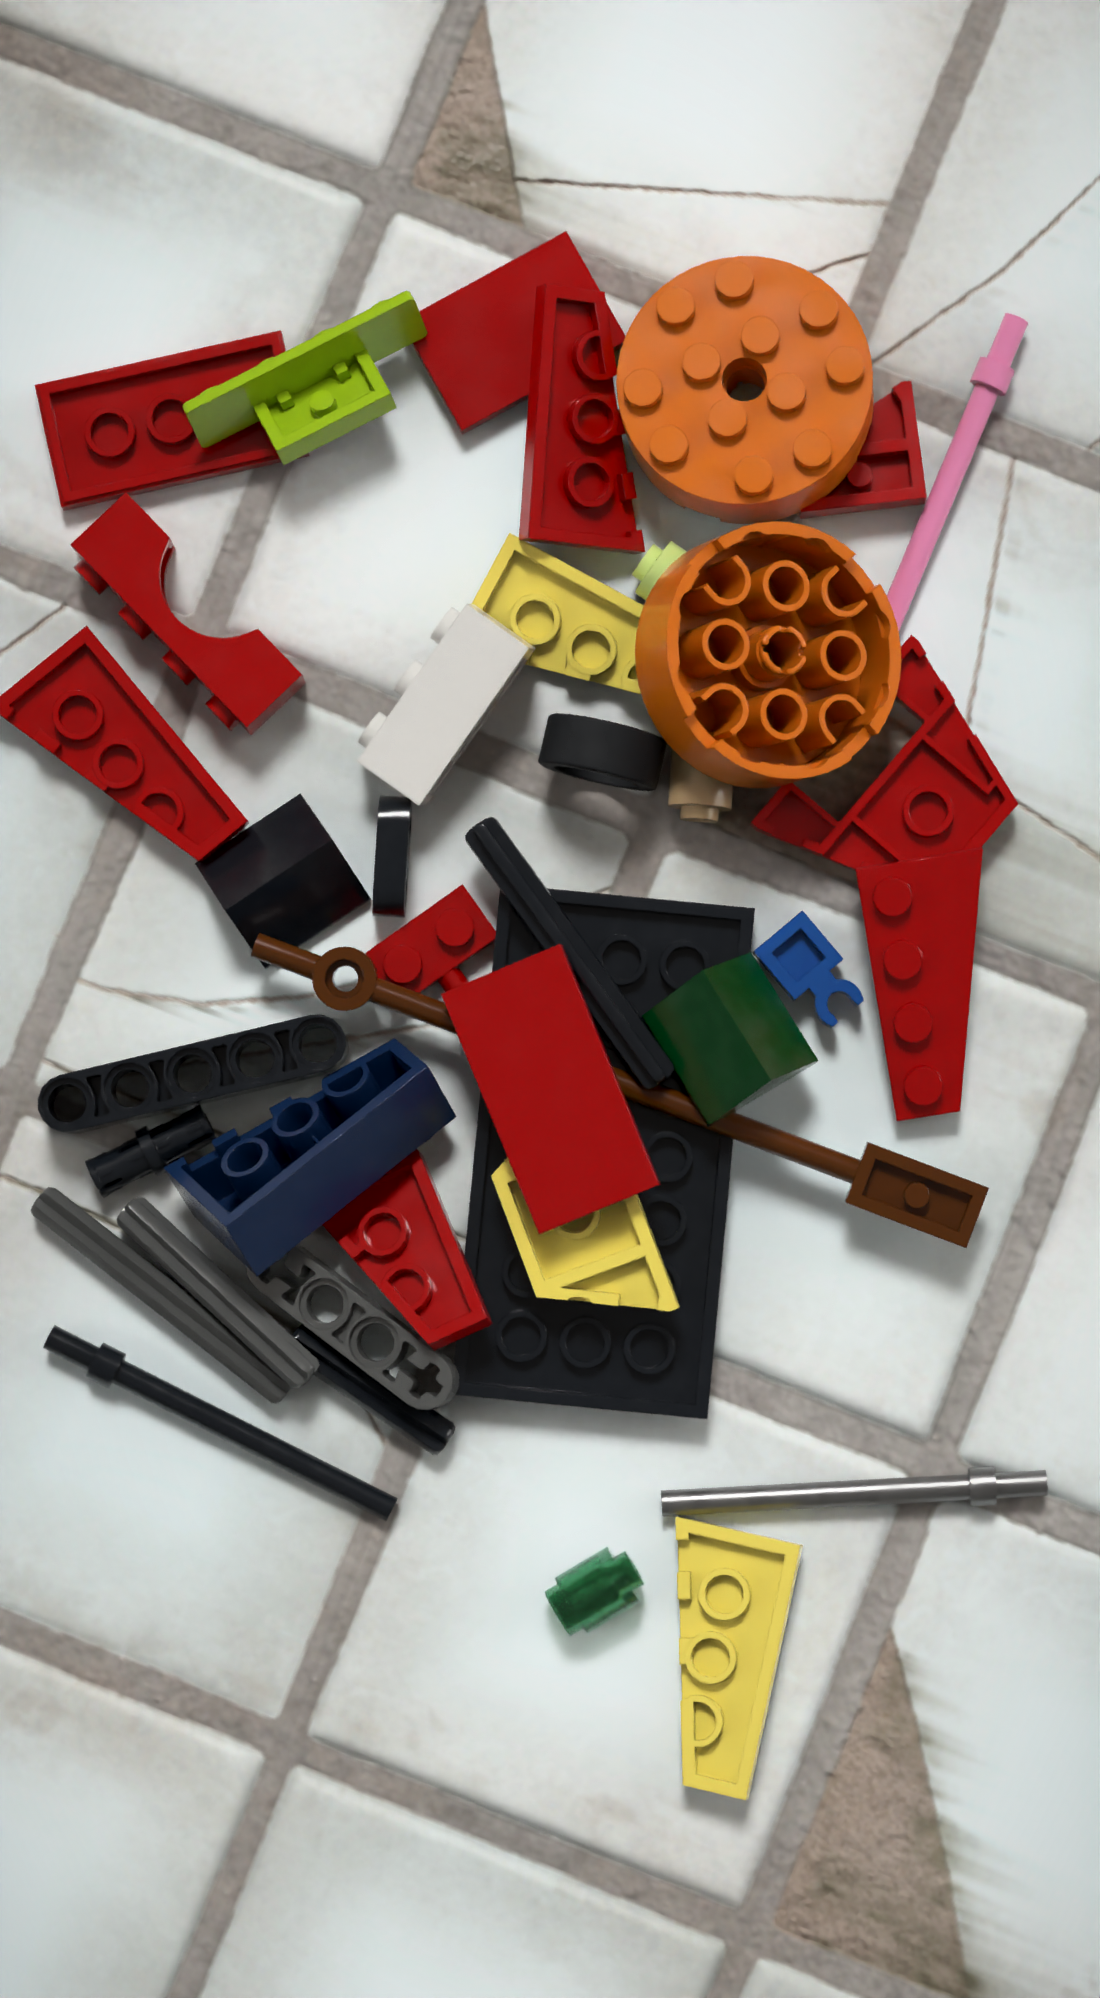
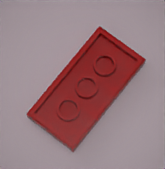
[35,330,309,511]
[441,944,661,1234]

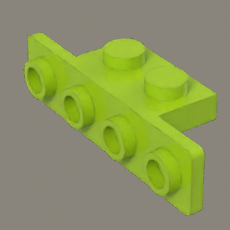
[182,291,427,466]

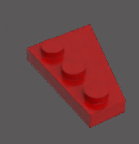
[322,1149,493,1351]

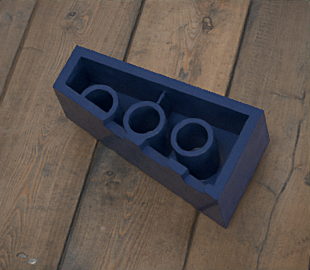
[163,1038,457,1276]

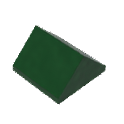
[641,952,818,1127]

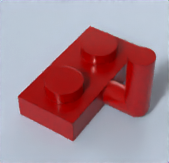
[366,884,496,994]

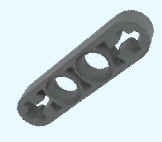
[246,1244,460,1410]

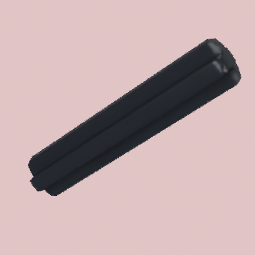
[292,1324,456,1455]

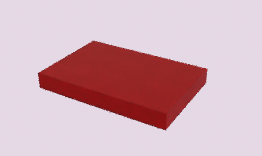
[412,231,625,435]

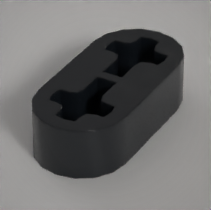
[372,795,412,918]

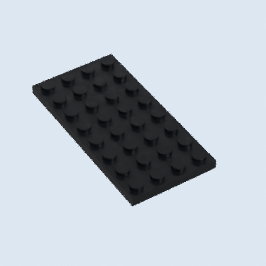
[454,888,755,1419]

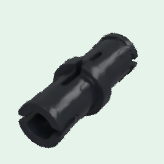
[85,1104,217,1198]

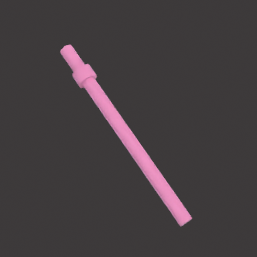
[887,313,1028,631]

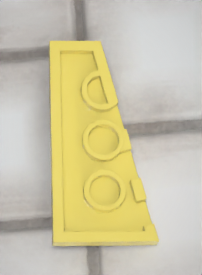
[472,533,644,694]
[675,1516,803,1800]

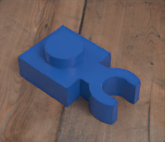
[753,910,864,1028]

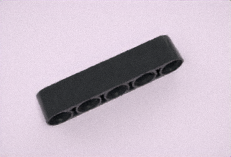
[38,1015,349,1134]

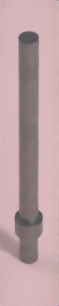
[661,1466,1048,1516]

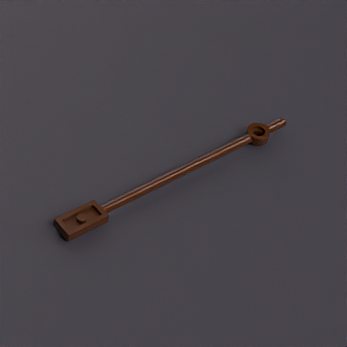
[251,933,989,1248]

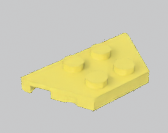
[491,1158,680,1312]

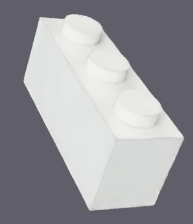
[357,603,536,806]

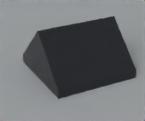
[195,793,371,969]

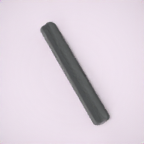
[116,1197,320,1389]

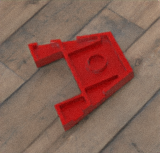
[750,635,1018,871]

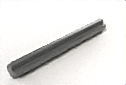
[30,1187,291,1404]

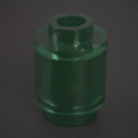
[544,1546,645,1636]

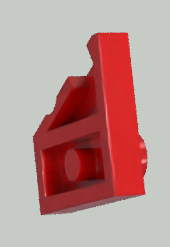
[799,380,927,519]

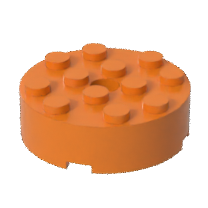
[616,256,874,524]
[635,521,901,788]

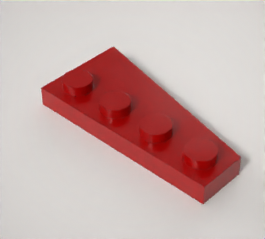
[519,283,645,554]
[0,626,249,863]
[856,847,983,1121]

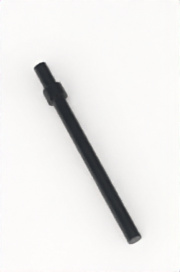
[43,1325,398,1521]

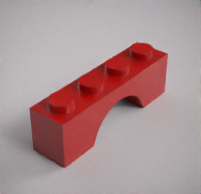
[70,492,306,735]

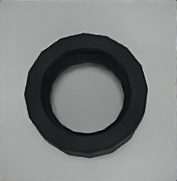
[538,713,667,791]

